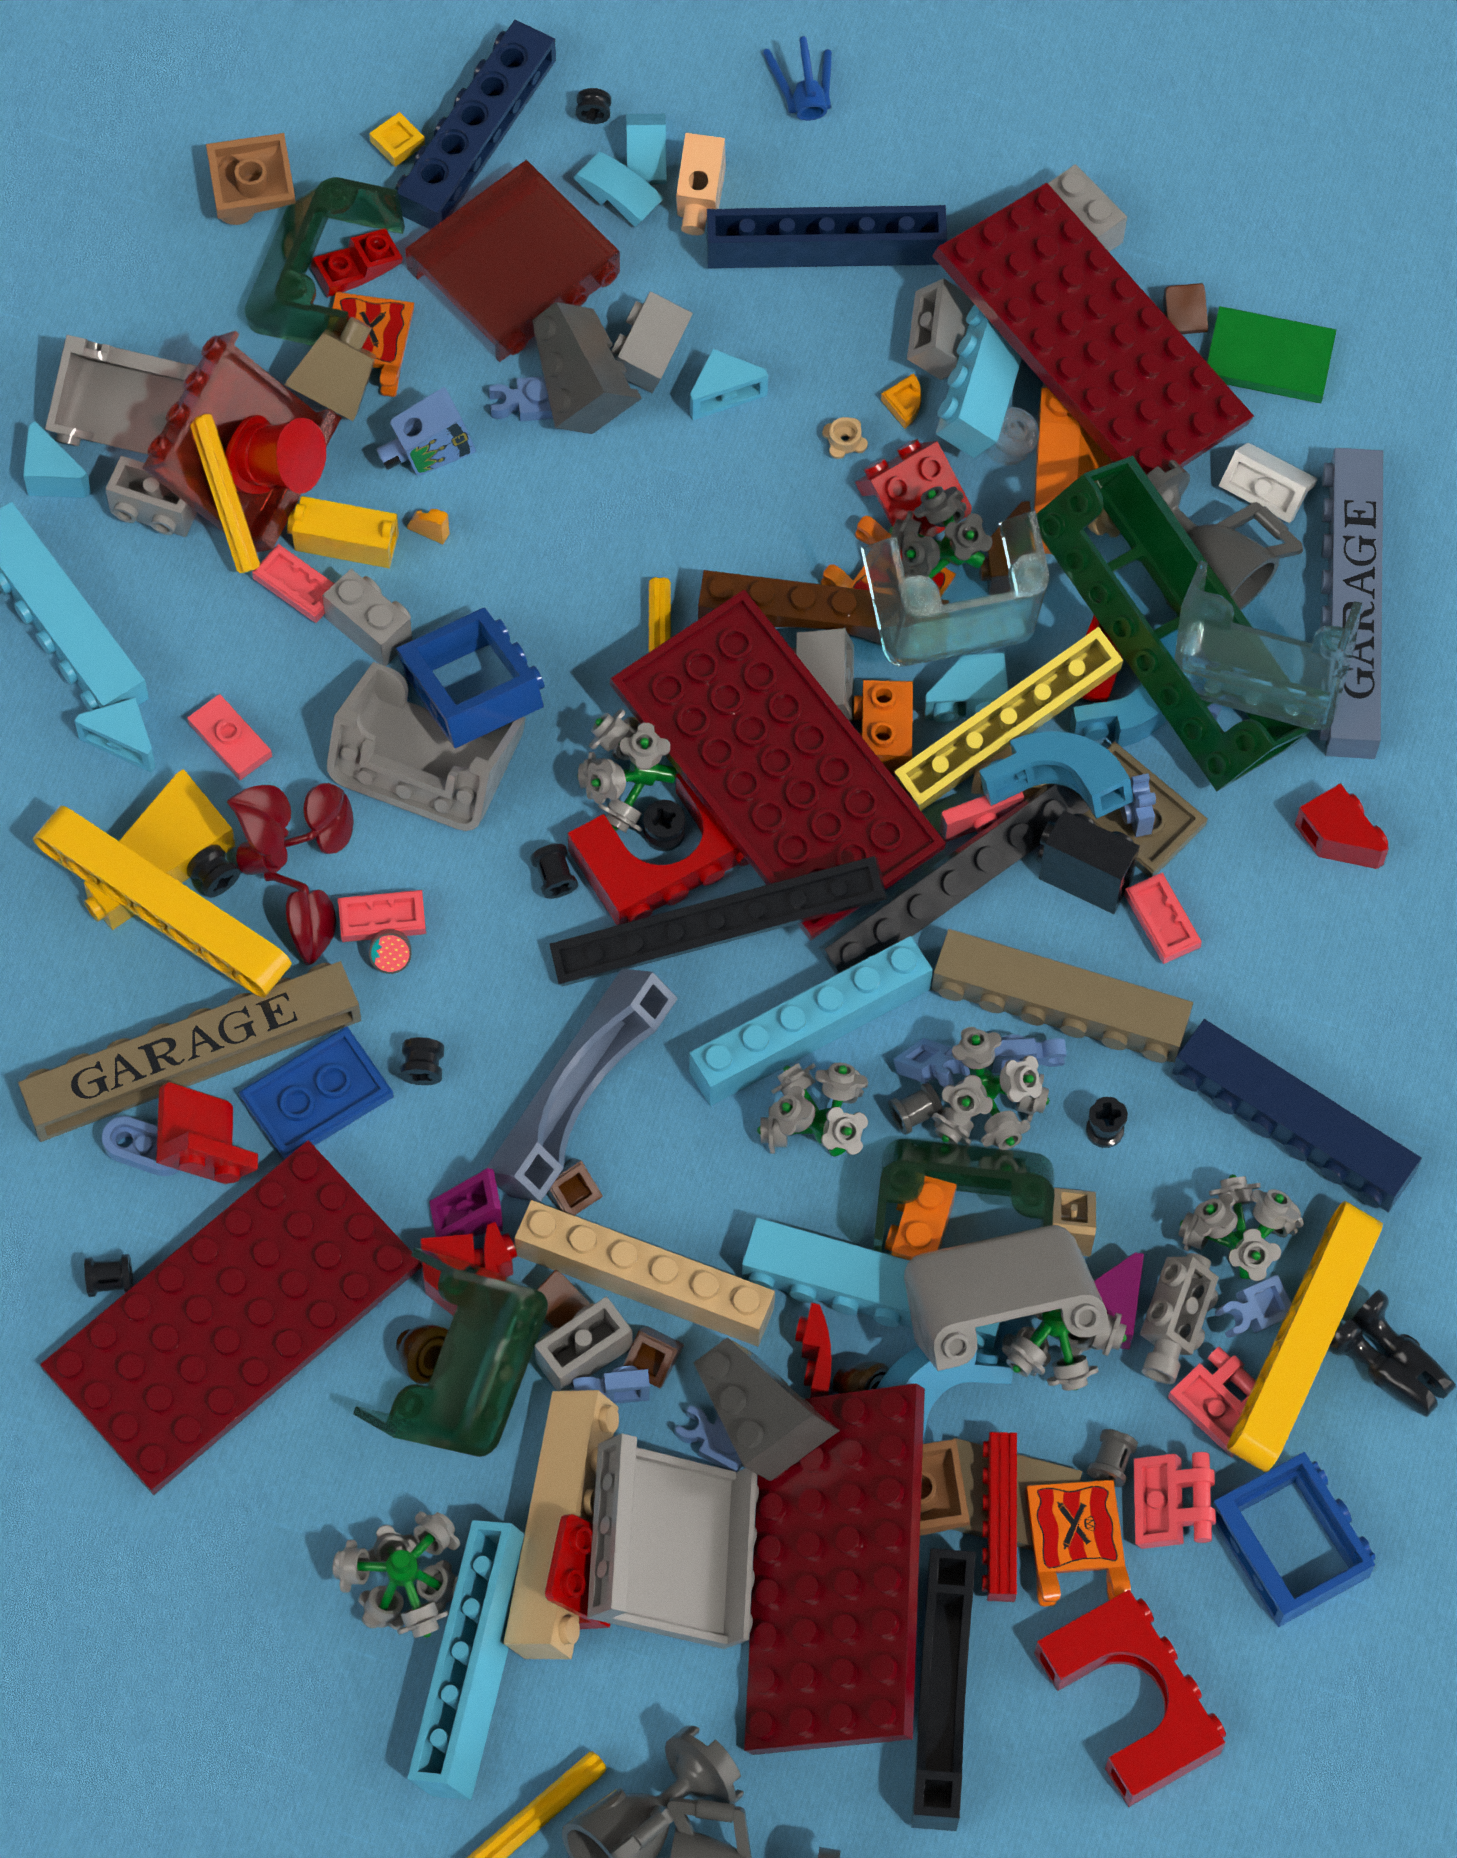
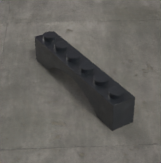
[911,1548,976,1831]

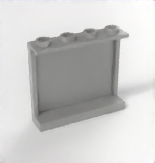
[587,1433,759,1649]

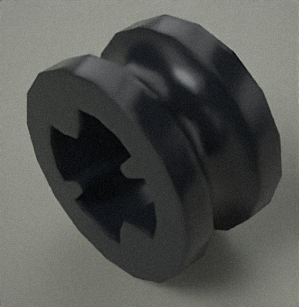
[576,88,611,124]

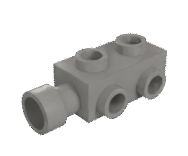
[1140,1253,1219,1384]

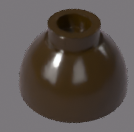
[396,1324,455,1385]
[832,1361,889,1394]

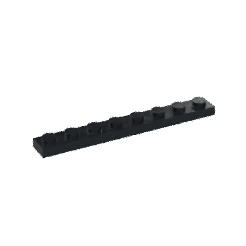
[819,784,1090,975]
[549,856,887,987]

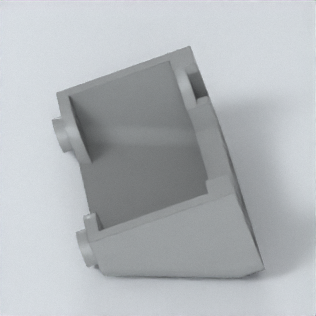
[45,335,235,474]
[327,662,526,831]
[904,1225,1110,1371]

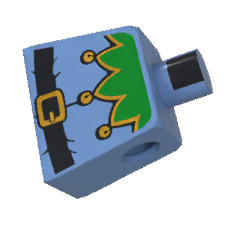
[376,387,476,475]

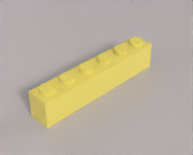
[894,627,1123,811]

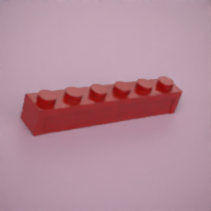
[982,1432,1017,1602]

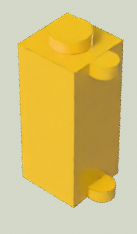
[287,496,399,569]

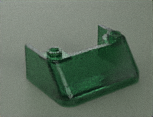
[245,177,405,346]
[873,1139,1055,1252]
[353,1248,548,1457]

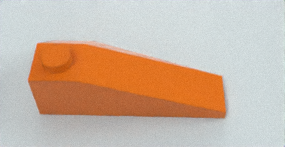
[1033,388,1113,554]

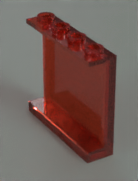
[405,160,620,362]
[142,331,341,553]

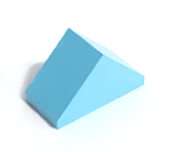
[626,113,667,184]
[690,349,768,420]
[23,421,92,498]
[75,698,156,773]

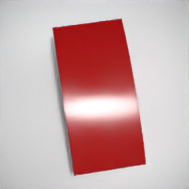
[310,228,403,298]
[484,1222,518,1325]
[795,1303,832,1398]

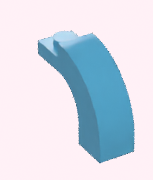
[1070,629,1186,747]
[979,731,1134,819]
[876,1346,1013,1442]

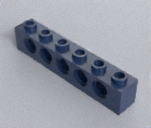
[394,19,556,234]

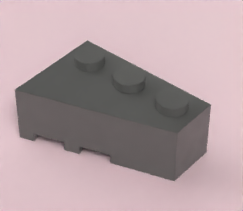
[532,302,642,434]
[693,1337,840,1481]

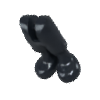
[1328,1289,1456,1417]

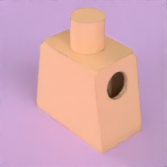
[676,133,726,235]

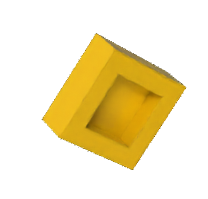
[369,112,425,167]

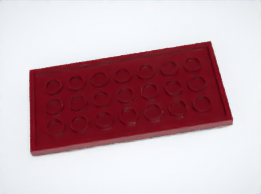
[933,183,1254,475]
[610,589,946,941]
[40,1140,422,1495]
[744,1383,925,1755]

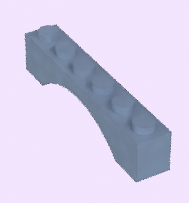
[486,969,678,1202]

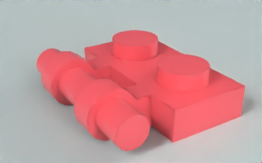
[1168,1346,1256,1458]
[1134,1452,1216,1549]

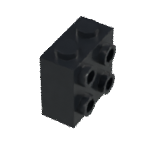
[1036,810,1140,914]

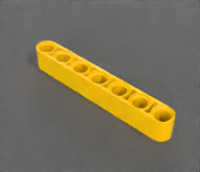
[33,805,292,998]
[1226,1201,1383,1473]

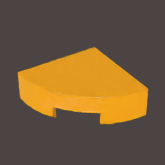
[881,373,921,429]
[407,509,450,545]

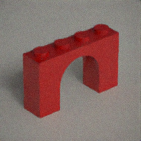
[567,773,750,925]
[1034,1589,1226,1807]

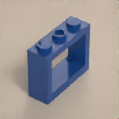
[396,607,545,749]
[1212,1452,1375,1627]

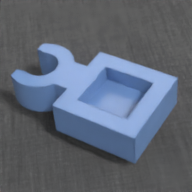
[489,376,553,421]
[1120,773,1156,838]
[991,1035,1066,1073]
[893,1038,970,1087]
[1215,1274,1291,1338]
[573,1366,650,1404]
[675,1406,743,1472]

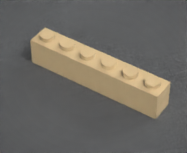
[515,1200,775,1347]
[503,1390,619,1659]

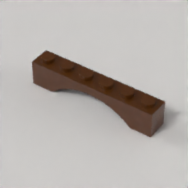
[698,570,949,659]

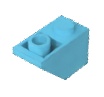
[924,653,1008,723]

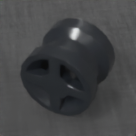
[643,799,685,851]
[187,844,240,898]
[399,1037,445,1085]

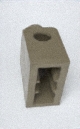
[285,317,376,421]

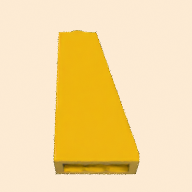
[83,769,236,930]

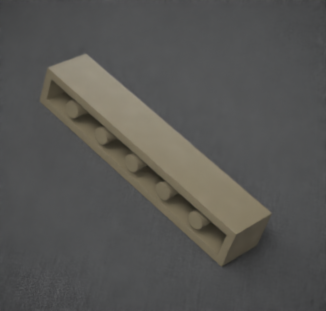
[931,929,1193,1063]

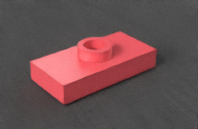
[252,544,335,623]
[187,694,272,780]
[940,792,1024,842]
[1124,872,1202,964]
[338,890,426,942]

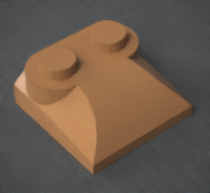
[206,133,296,225]
[920,1439,970,1536]

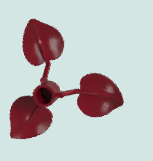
[227,783,354,965]

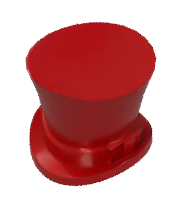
[225,415,326,494]

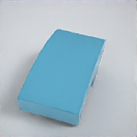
[573,151,664,227]

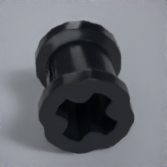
[530,844,578,899]
[1086,1096,1128,1148]
[84,1254,133,1297]

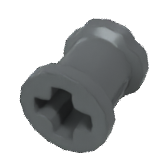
[888,1083,943,1135]
[1087,1429,1138,1487]

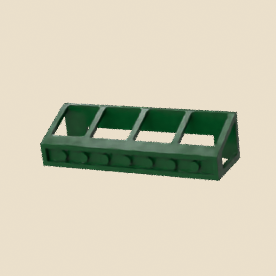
[1029,456,1320,792]

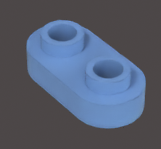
[102,1116,180,1176]

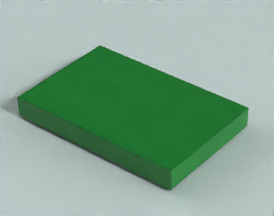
[1207,306,1337,404]

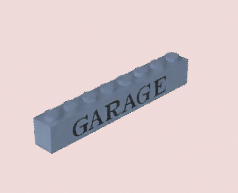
[1318,448,1383,759]

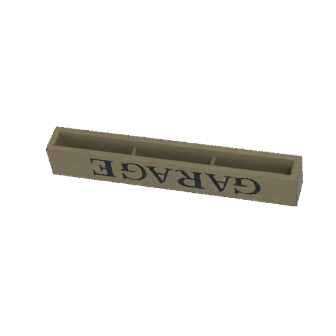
[18,961,361,1142]

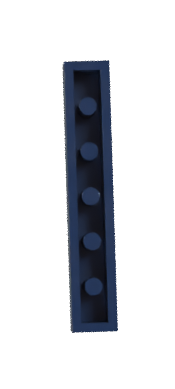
[707,205,947,268]
[1172,1019,1422,1213]

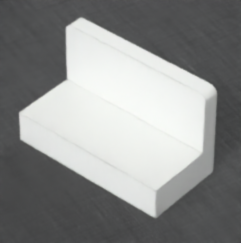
[1219,443,1318,523]

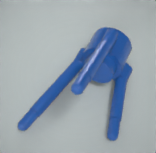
[763,36,832,121]

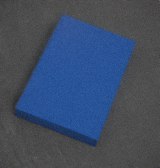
[238,1026,394,1161]

